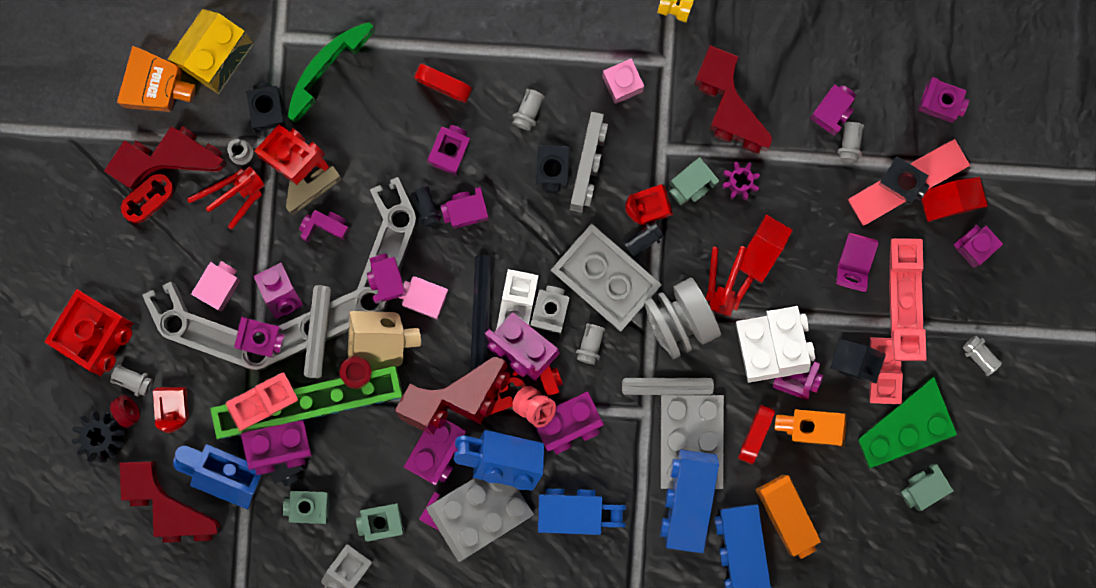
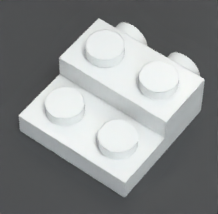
[736,306,815,383]

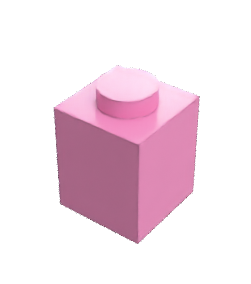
[602,58,644,104]
[191,261,241,312]
[399,276,449,320]

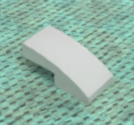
[496,269,538,330]

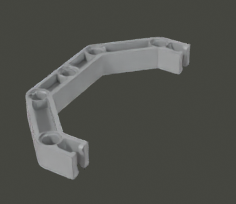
[142,177,417,371]

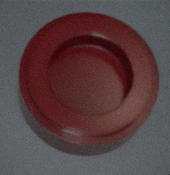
[340,356,372,389]
[110,395,140,428]

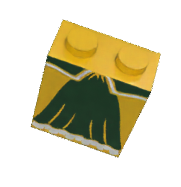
[167,9,254,94]

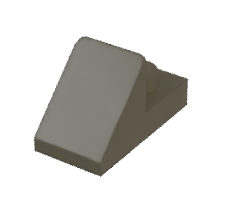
[286,166,343,216]

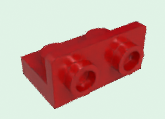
[254,124,329,185]

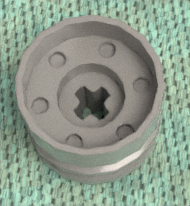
[644,277,721,360]

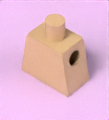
[348,311,421,371]

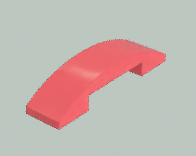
[848,139,970,226]
[889,239,926,361]

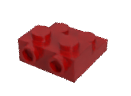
[44,289,134,376]

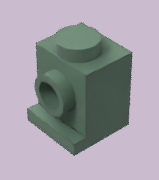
[669,157,719,205]
[900,464,953,511]
[283,491,330,524]
[356,503,405,542]

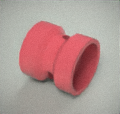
[512,386,556,427]

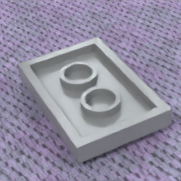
[570,112,608,213]
[551,224,662,332]
[660,395,724,489]
[426,478,534,562]

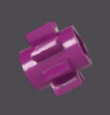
[721,162,760,200]

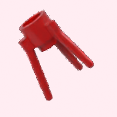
[187,166,265,229]
[705,246,754,317]

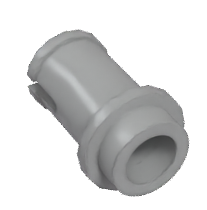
[513,89,545,131]
[838,122,864,163]
[227,139,253,165]
[576,323,606,365]
[963,336,1002,376]
[110,364,153,397]

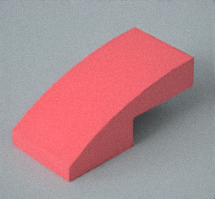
[869,337,903,404]
[225,372,298,432]

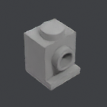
[530,286,569,335]

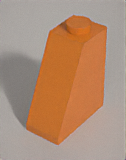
[755,475,821,559]

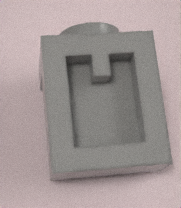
[321,545,372,588]

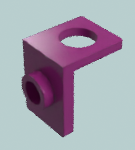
[836,233,878,292]

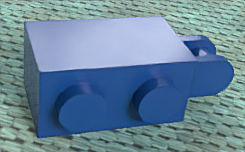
[454,430,544,491]
[173,444,263,510]
[538,488,626,535]

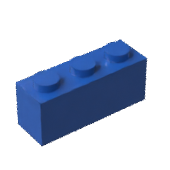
[660,449,719,553]
[714,504,771,588]

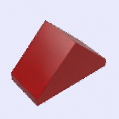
[921,177,988,222]
[739,214,793,283]

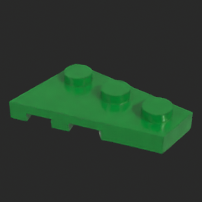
[857,377,957,469]

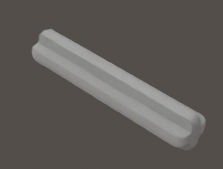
[304,285,331,378]
[622,378,714,395]

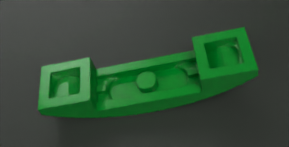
[288,22,375,124]

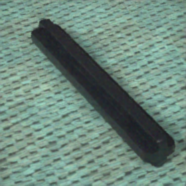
[470,255,492,372]

